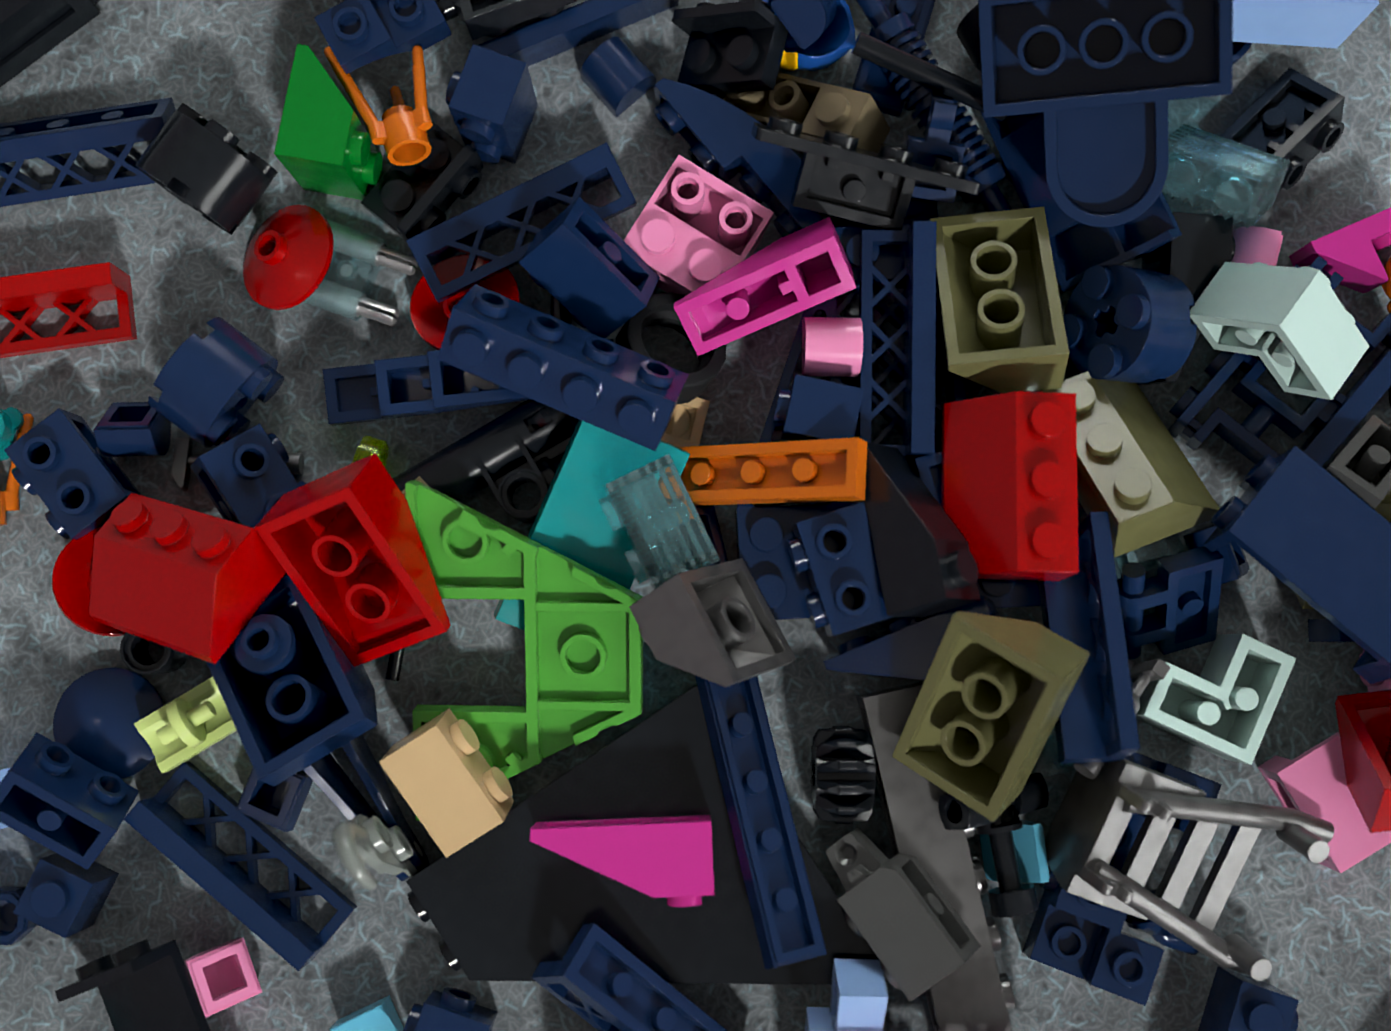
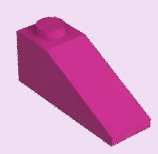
[673,217,856,356]
[530,815,714,907]

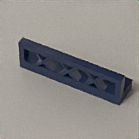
[0,97,176,207]
[406,142,637,303]
[858,221,937,458]
[1038,512,1140,764]
[123,761,357,971]
[531,923,727,1031]

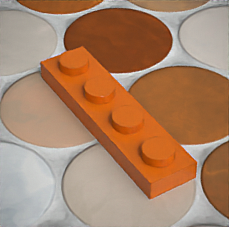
[668,437,868,506]

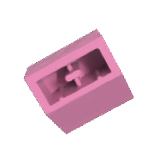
[623,155,774,296]

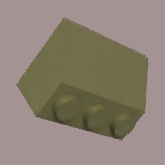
[930,206,1069,393]
[1038,371,1220,558]
[892,611,1090,822]

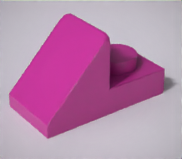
[1289,207,1391,293]

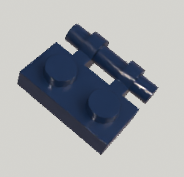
[1117,546,1224,660]

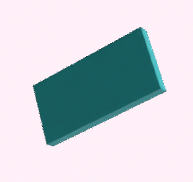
[494,419,690,630]

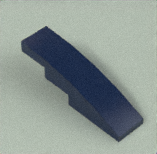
[322,350,530,426]

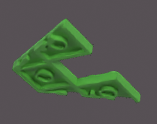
[405,480,643,821]

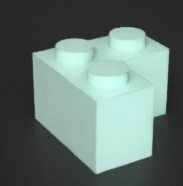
[1190,262,1369,400]
[1136,634,1297,765]

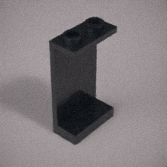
[55,939,211,1031]

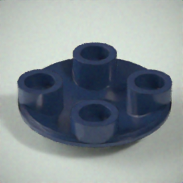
[53,668,164,779]

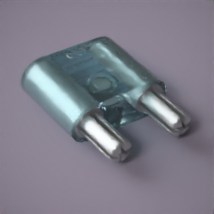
[303,220,418,326]

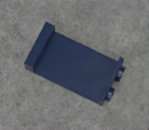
[1203,446,1391,684]

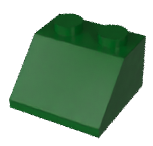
[274,44,383,200]

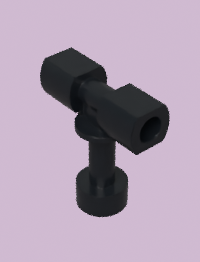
[938,773,1049,918]

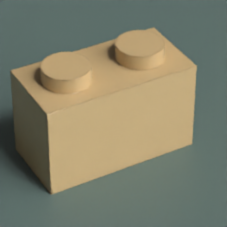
[379,708,514,858]

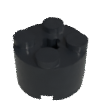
[135,103,278,235]

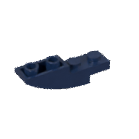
[653,78,823,237]

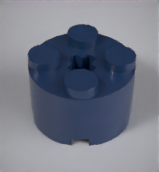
[1063,264,1197,383]
[148,317,284,448]

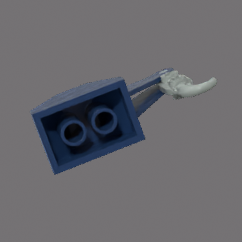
[206,575,429,890]

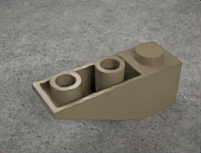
[716,72,890,154]

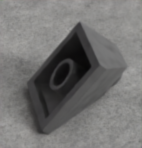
[629,558,796,687]

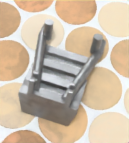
[1045,759,1334,981]

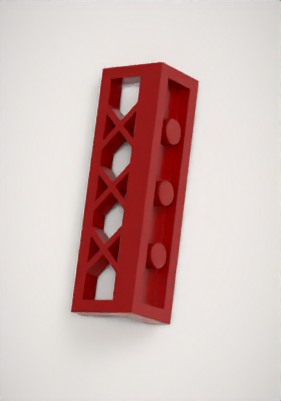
[0,262,137,358]

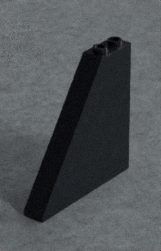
[406,684,889,985]

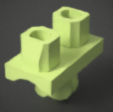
[134,677,237,773]

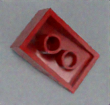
[254,453,451,667]

